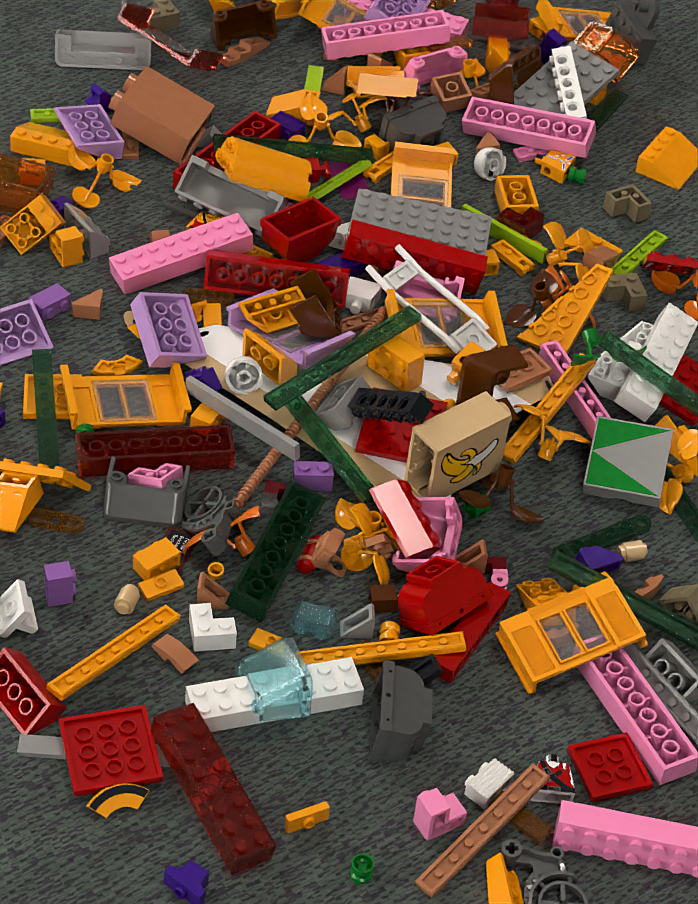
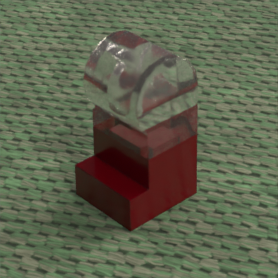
[260,480,286,518]

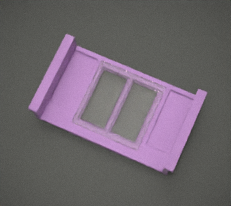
[226,288,356,370]

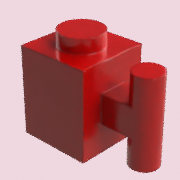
[303,157,332,183]

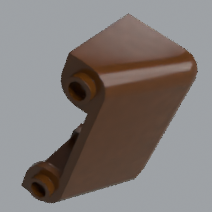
[211,0,277,51]

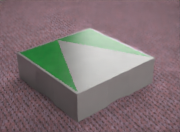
[583,416,673,508]

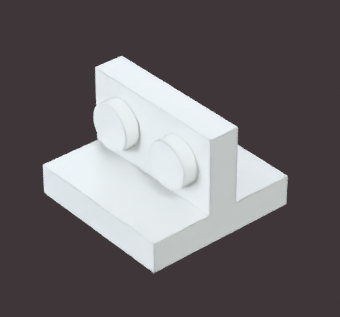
[0,579,38,638]

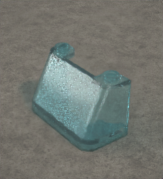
[236,637,313,722]

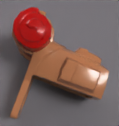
[296,528,347,577]

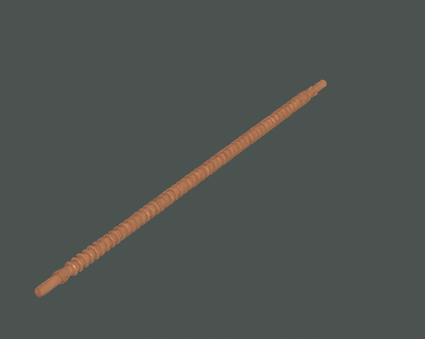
[233,305,387,508]

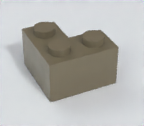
[145,0,180,33]
[603,184,652,223]
[602,273,648,312]
[658,584,698,632]

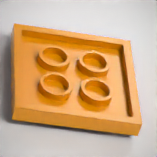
[23,374,82,419]

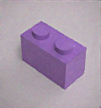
[28,283,71,321]
[293,461,334,491]
[44,561,76,607]

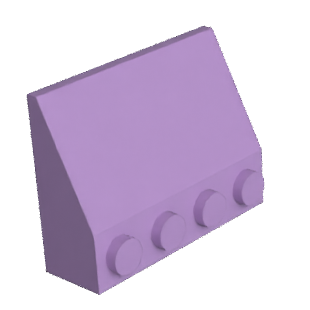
[364,0,431,21]
[54,104,125,159]
[130,292,207,368]
[0,299,54,366]

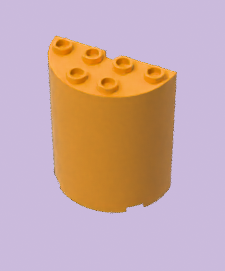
[215,136,312,202]

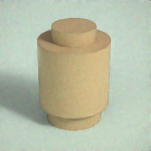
[617,540,648,562]
[114,584,140,614]

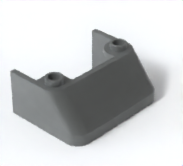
[103,456,190,528]

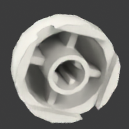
[474,147,506,181]
[225,356,263,395]

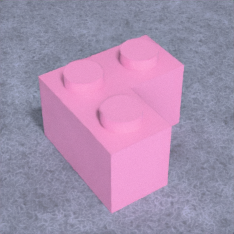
[128,463,183,489]
[413,788,467,841]

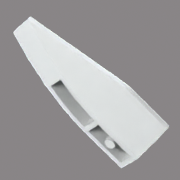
[588,321,653,401]

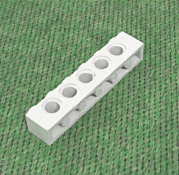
[549,46,587,119]

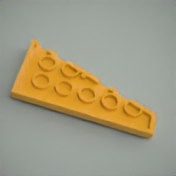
[517,263,613,355]
[0,459,91,492]

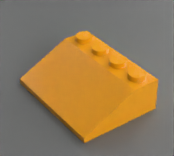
[10,122,75,167]
[635,126,698,190]

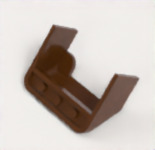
[488,44,541,105]
[290,268,342,340]
[456,345,528,422]

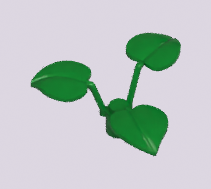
[570,328,647,366]

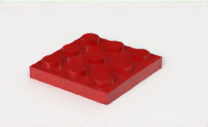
[641,251,698,276]
[567,733,653,802]

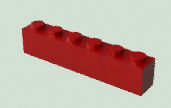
[435,582,511,683]

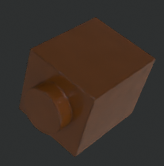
[368,584,399,613]

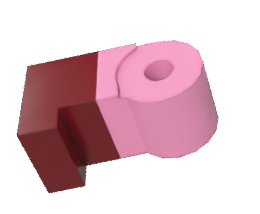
[485,557,509,589]

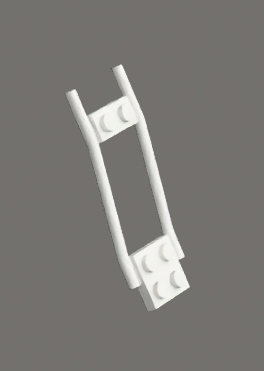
[365,244,498,354]

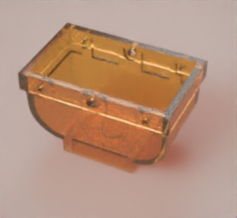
[574,21,640,83]
[0,153,55,214]

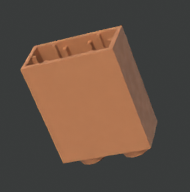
[109,66,215,163]

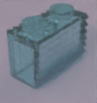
[290,600,338,640]

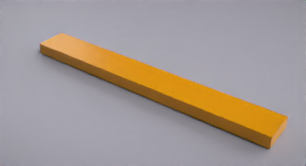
[502,353,596,464]
[46,604,181,701]
[296,631,466,666]

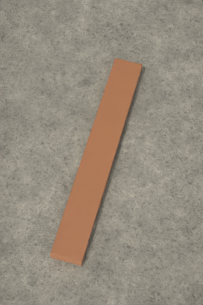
[415,764,550,898]

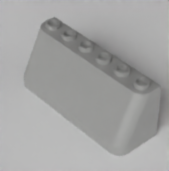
[55,29,152,70]
[174,155,288,237]

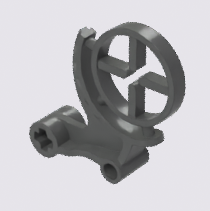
[181,486,243,555]
[500,839,588,904]

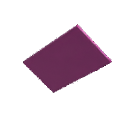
[328,159,371,200]

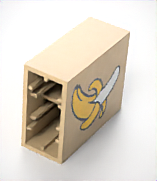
[404,391,512,497]

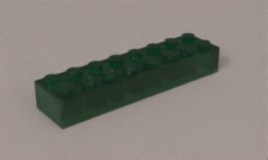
[225,480,326,623]

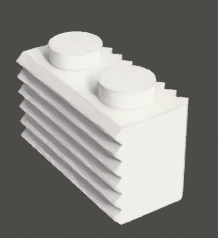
[464,758,514,810]

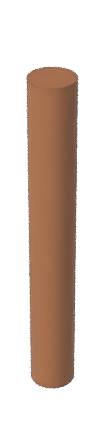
[179,127,206,166]

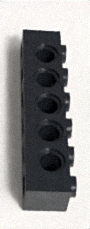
[347,388,434,424]

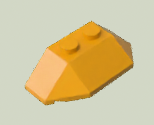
[238,286,306,334]

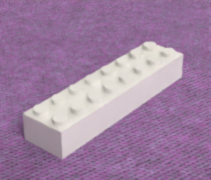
[614,303,698,422]
[185,657,364,735]

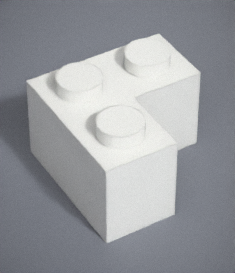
[189,603,237,652]

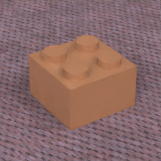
[429,71,472,112]

